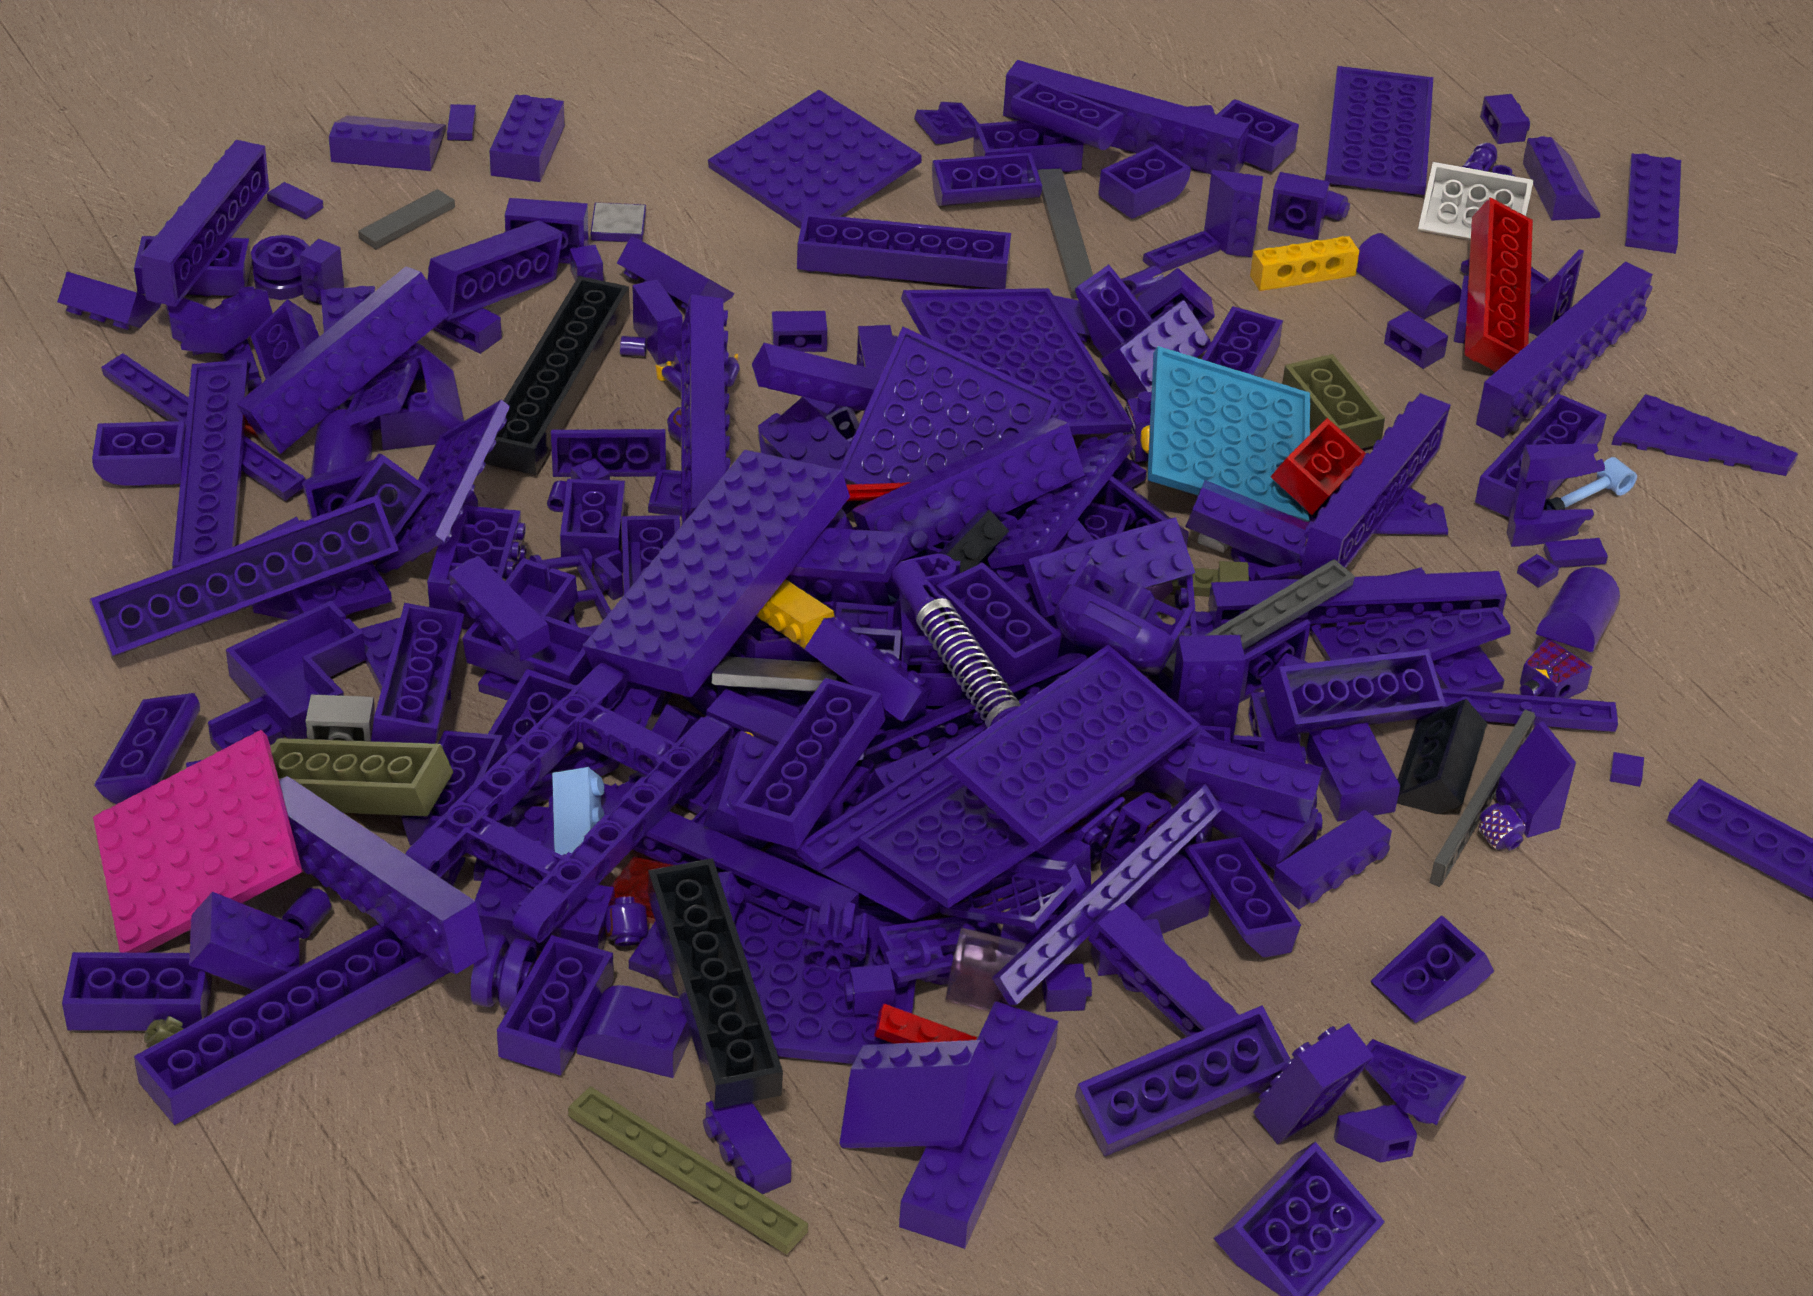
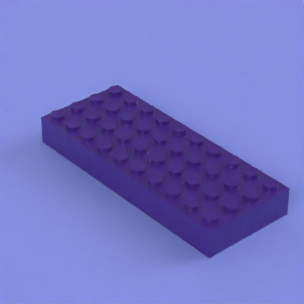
[583,450,850,698]

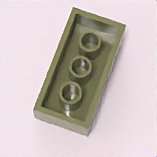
[1282,354,1385,449]

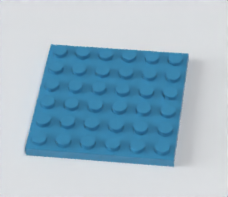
[1148,346,1310,522]

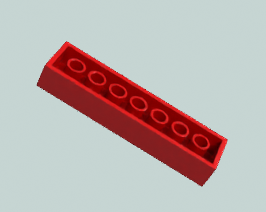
[1465,197,1533,372]

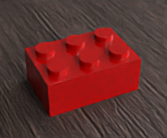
[1270,418,1366,515]

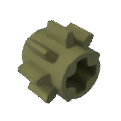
[144,1016,183,1048]

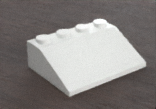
[1418,162,1533,241]

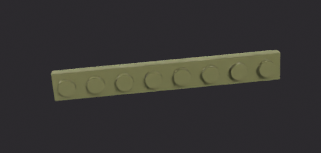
[568,1086,809,1255]

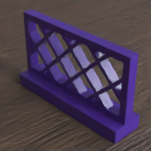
[938,856,1087,930]

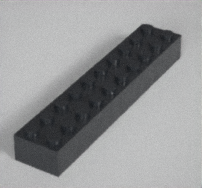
[484,276,630,475]

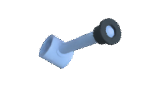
[1543,457,1637,510]

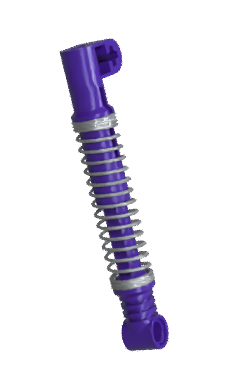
[891,554,1021,728]

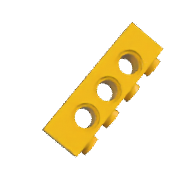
[1250,236,1360,291]

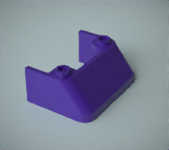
[380,343,464,450]

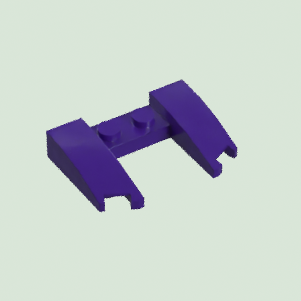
[1506,444,1605,547]

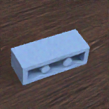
[552,767,605,855]

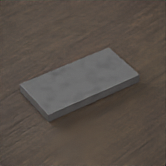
[712,656,843,692]

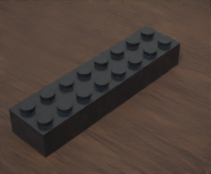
[648,858,783,1109]

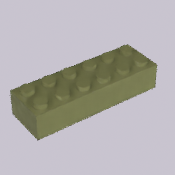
[271,738,453,816]

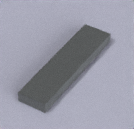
[358,189,455,249]

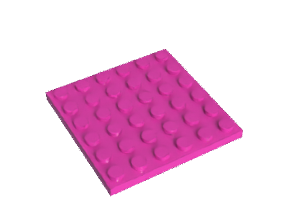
[93,730,302,953]

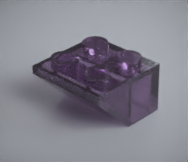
[945,928,1026,1011]

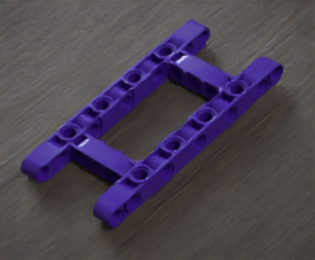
[405,663,735,943]

